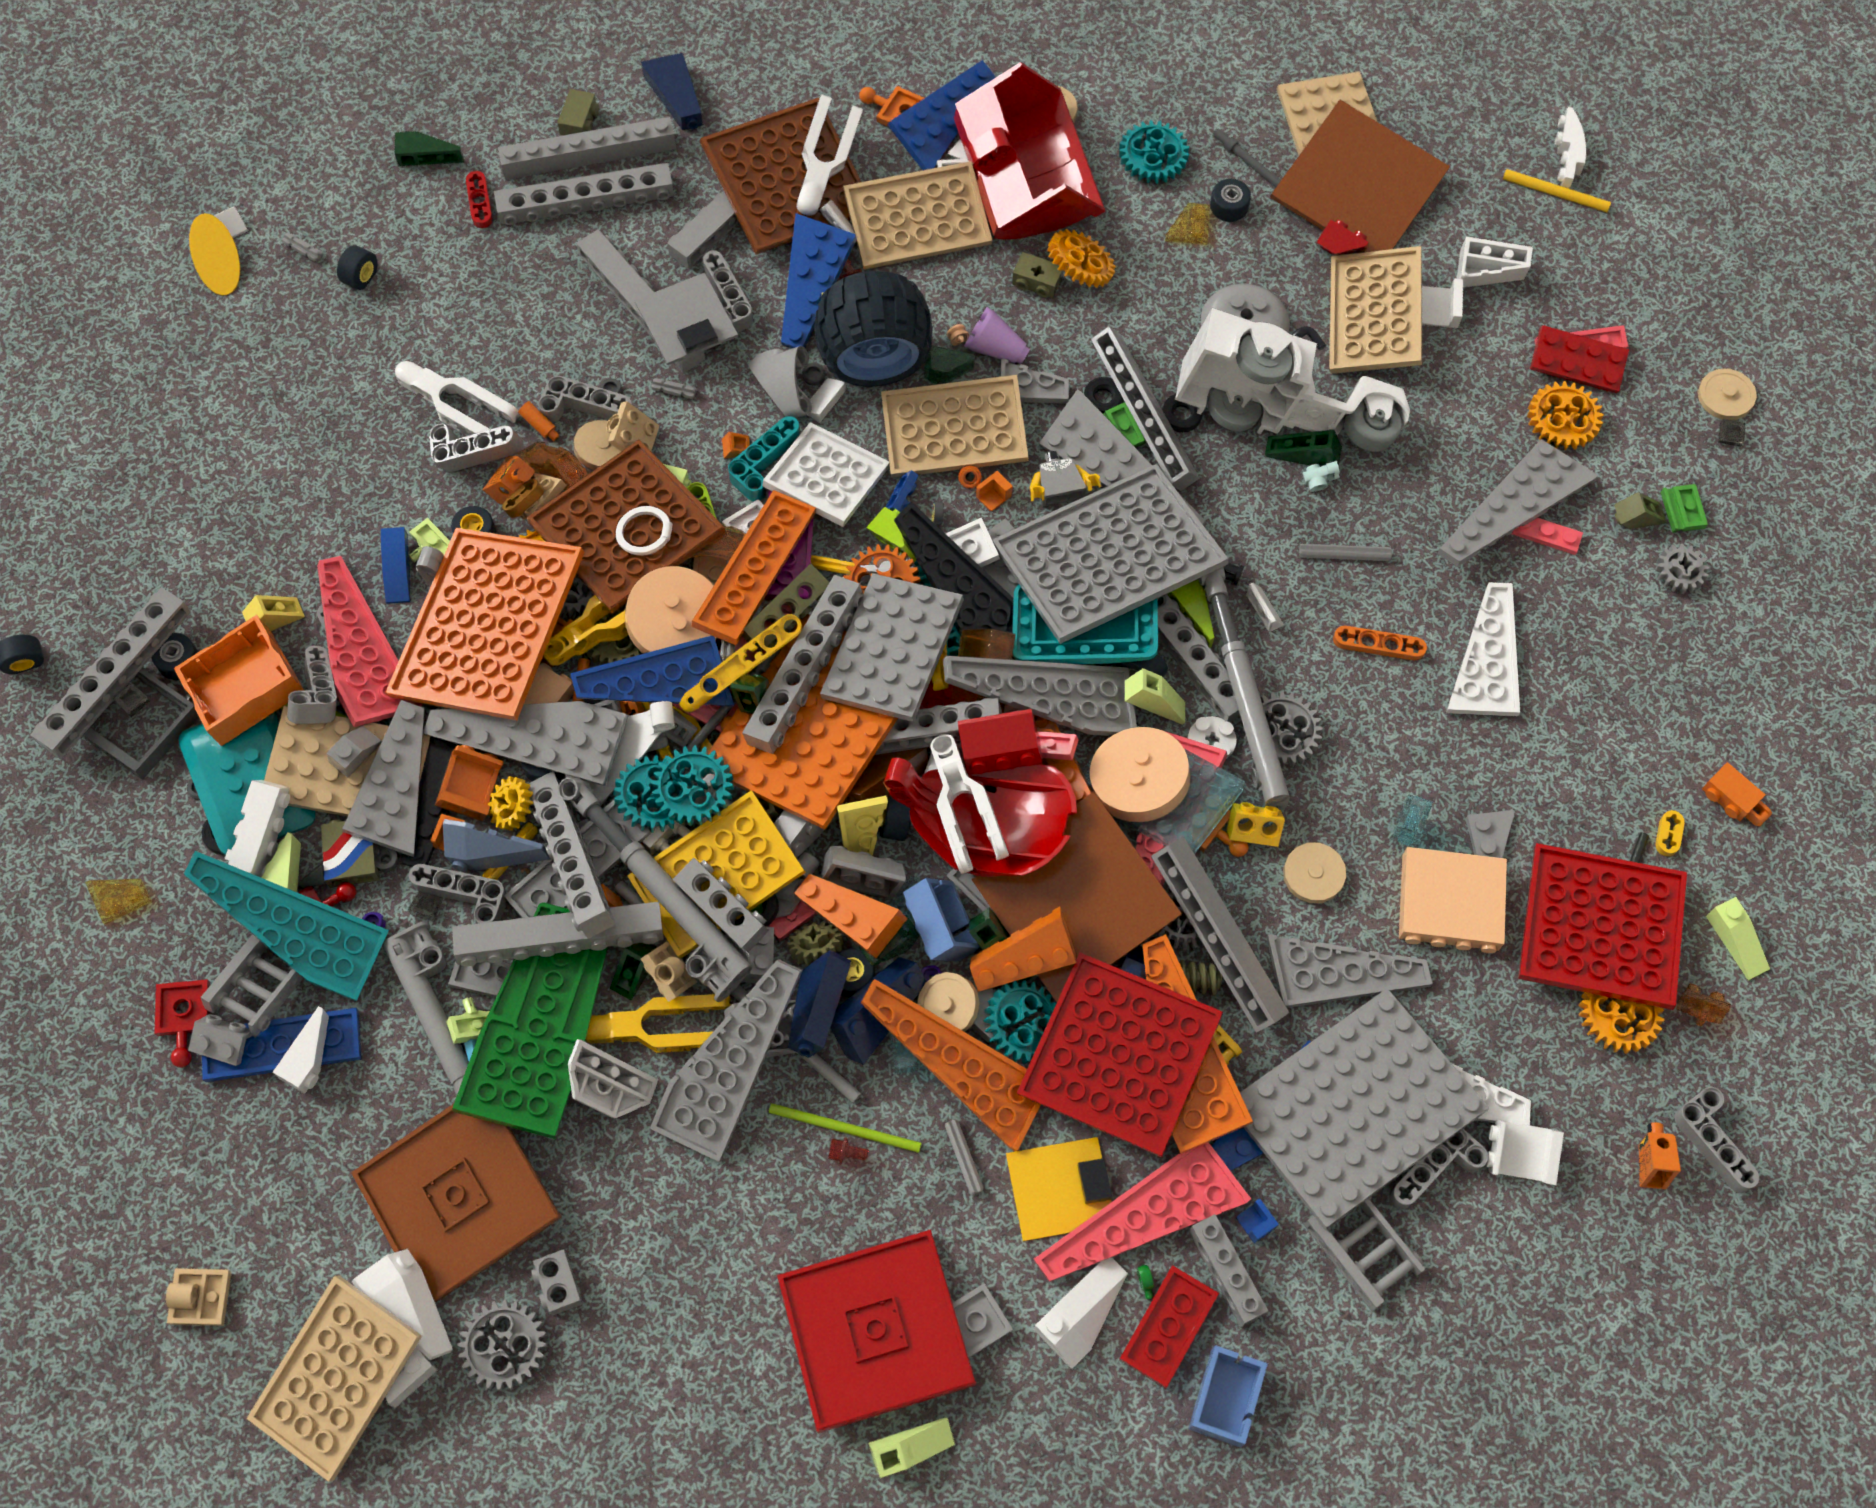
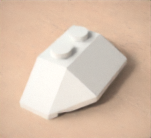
[568,1039,658,1118]

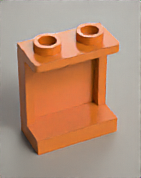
[435,745,504,821]

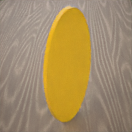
[189,213,240,296]

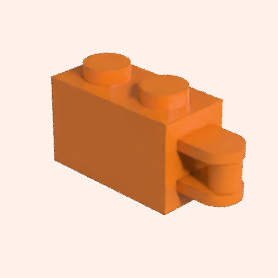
[1702,762,1772,827]

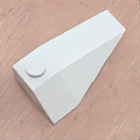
[352,1249,453,1360]
[1034,1257,1128,1369]

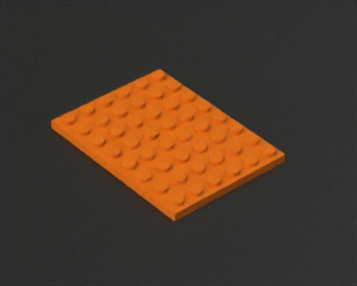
[385,528,585,721]
[708,614,898,830]

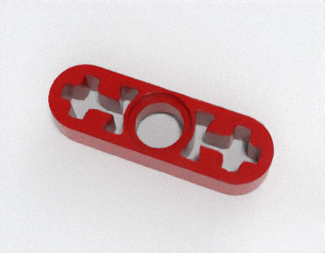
[466,171,493,228]

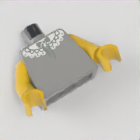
[1029,451,1101,507]

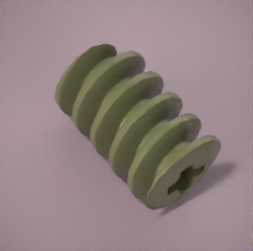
[1179,960,1222,996]

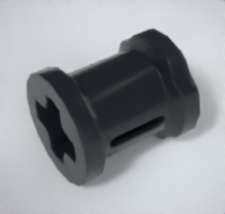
[1224,563,1244,586]

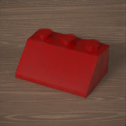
[958,709,1042,775]

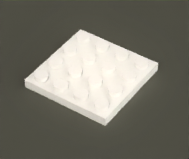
[763,422,889,527]

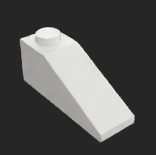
[273,1006,329,1094]

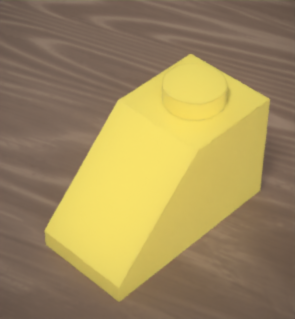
[242,595,305,631]

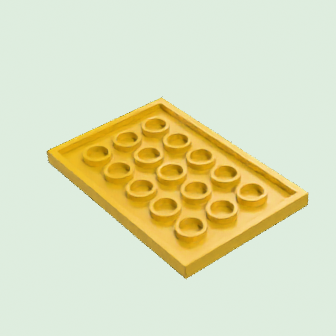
[627,790,806,959]

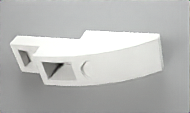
[1555,107,1586,189]

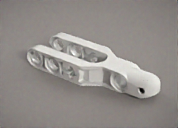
[797,94,863,216]
[395,361,521,435]
[931,734,1009,874]

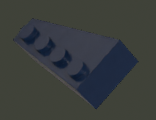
[830,957,926,1065]

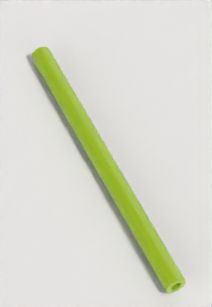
[769,1103,922,1153]

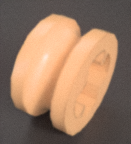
[947,324,969,346]

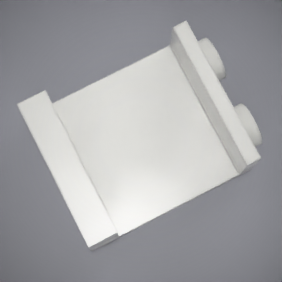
[1422,278,1463,328]
[1485,1120,1564,1185]

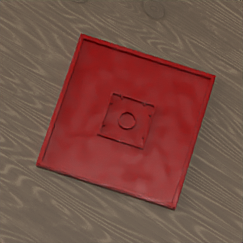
[777,1229,976,1433]

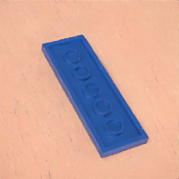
[202,1008,362,1082]

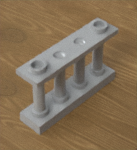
[201,934,303,1038]
[1304,1197,1425,1311]

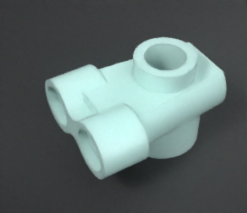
[1303,461,1340,492]

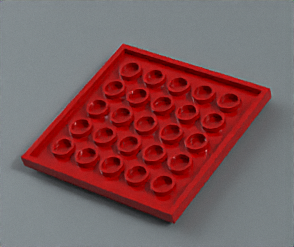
[1518,843,1687,1010]
[1017,952,1223,1157]

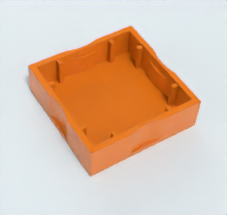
[174,615,305,746]

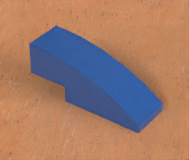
[381,527,410,604]

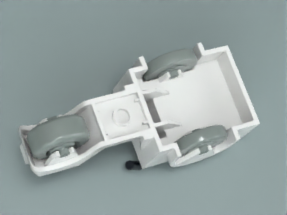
[1175,308,1410,452]

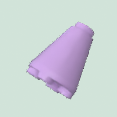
[964,307,1030,364]

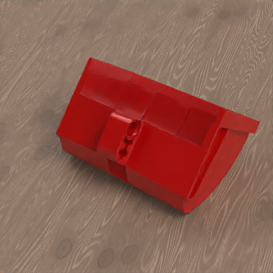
[954,62,1106,240]

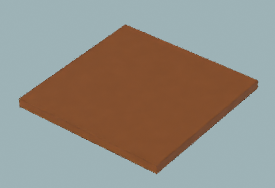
[1270,99,1450,253]
[971,792,1182,1002]
[351,1104,562,1303]

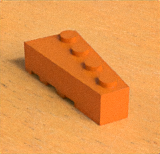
[794,873,908,958]
[970,906,1076,992]

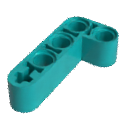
[728,416,800,501]

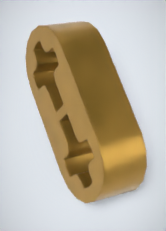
[502,479,544,518]

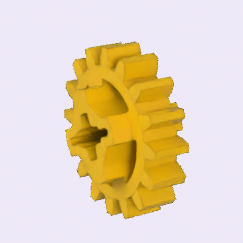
[488,776,533,831]

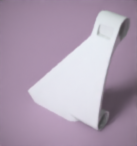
[565,701,675,813]

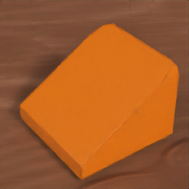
[722,432,750,459]

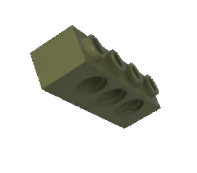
[742,564,830,652]

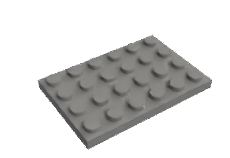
[820,573,964,722]

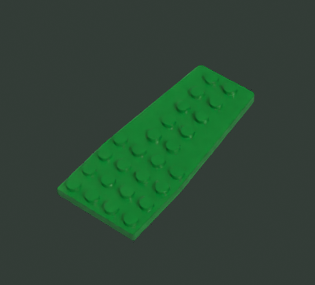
[452,902,608,1139]

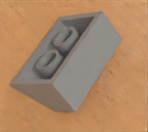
[821,846,906,900]

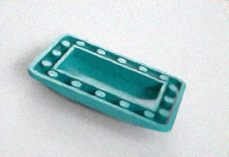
[1012,585,1158,664]
[178,712,316,855]

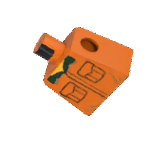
[483,456,535,504]
[1639,1123,1681,1189]

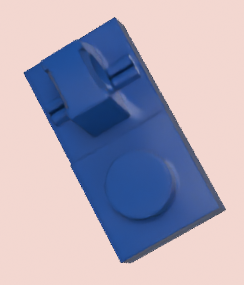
[885,470,919,513]

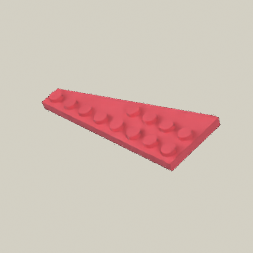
[1034,1142,1251,1282]

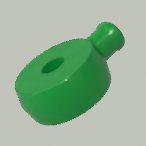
[1137,1265,1154,1299]

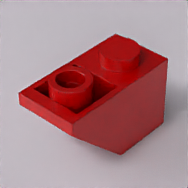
[1316,219,1369,256]

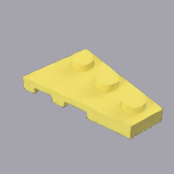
[837,796,888,856]

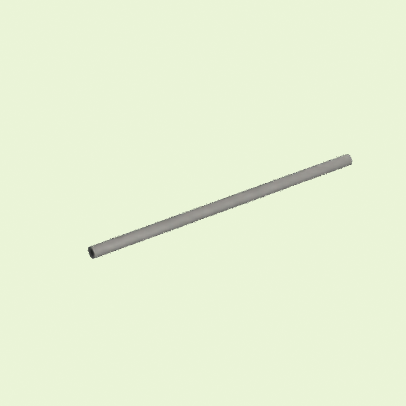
[614,881,862,1104]

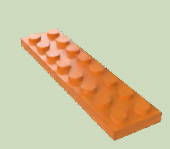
[691,490,816,645]

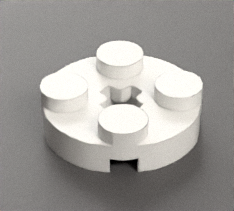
[1188,716,1237,759]

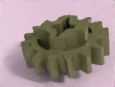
[788,922,844,966]

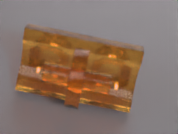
[1676,983,1731,1027]

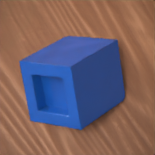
[1236,1198,1279,1244]

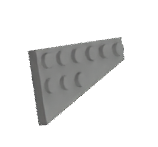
[342,700,425,857]
[1267,934,1433,1008]

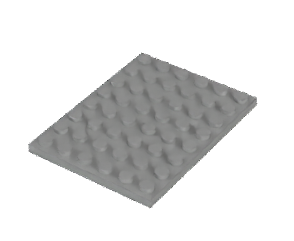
[992,464,1228,644]
[1240,988,1489,1230]

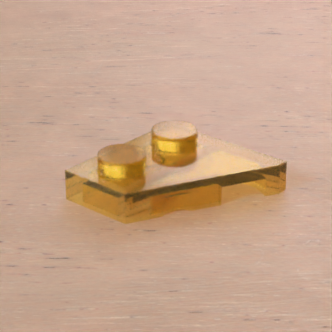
[1165,203,1210,245]
[85,879,152,925]

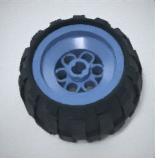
[815,271,933,387]

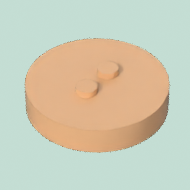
[625,566,717,654]
[1090,727,1191,822]

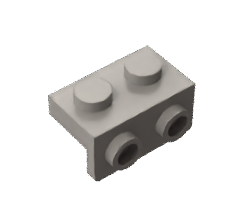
[188,1015,252,1066]

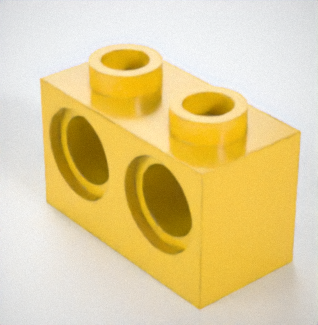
[1226,802,1285,847]

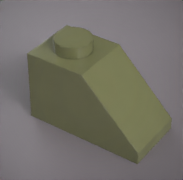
[1614,492,1667,529]

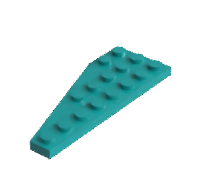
[184,851,389,1002]

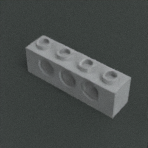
[672,858,769,952]
[1189,1214,1268,1327]

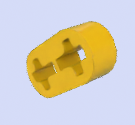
[1656,810,1685,857]

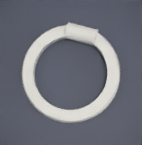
[616,506,673,556]

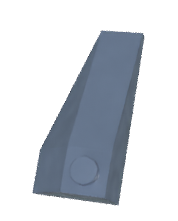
[443,819,551,872]

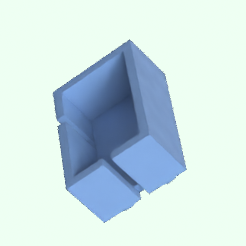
[903,878,981,962]
[1188,1345,1268,1448]

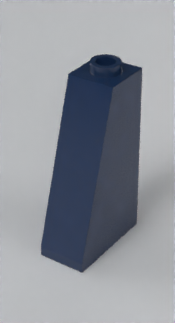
[641,53,703,130]
[788,950,851,1058]

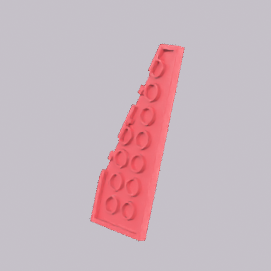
[317,556,423,727]

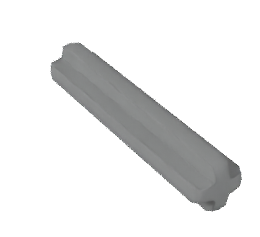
[945,1119,983,1195]

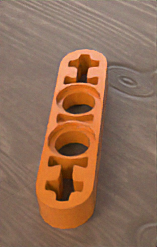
[1333,626,1427,661]

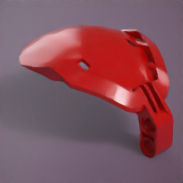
[884,758,1077,877]

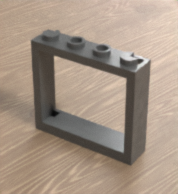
[74,666,199,780]

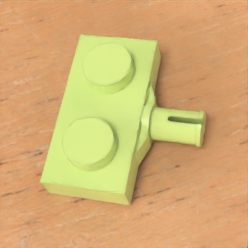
[408,518,450,563]
[447,997,490,1044]

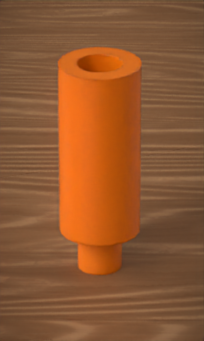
[518,401,560,442]

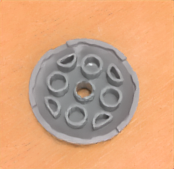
[1201,283,1290,333]

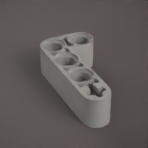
[703,251,753,333]
[538,376,632,423]
[430,424,524,472]
[287,646,337,724]
[408,864,507,924]
[1674,1087,1759,1193]
[1389,1129,1489,1210]

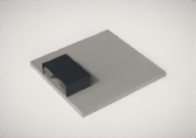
[634,273,738,365]

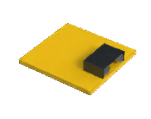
[1006,1137,1112,1241]

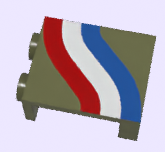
[321,820,380,888]

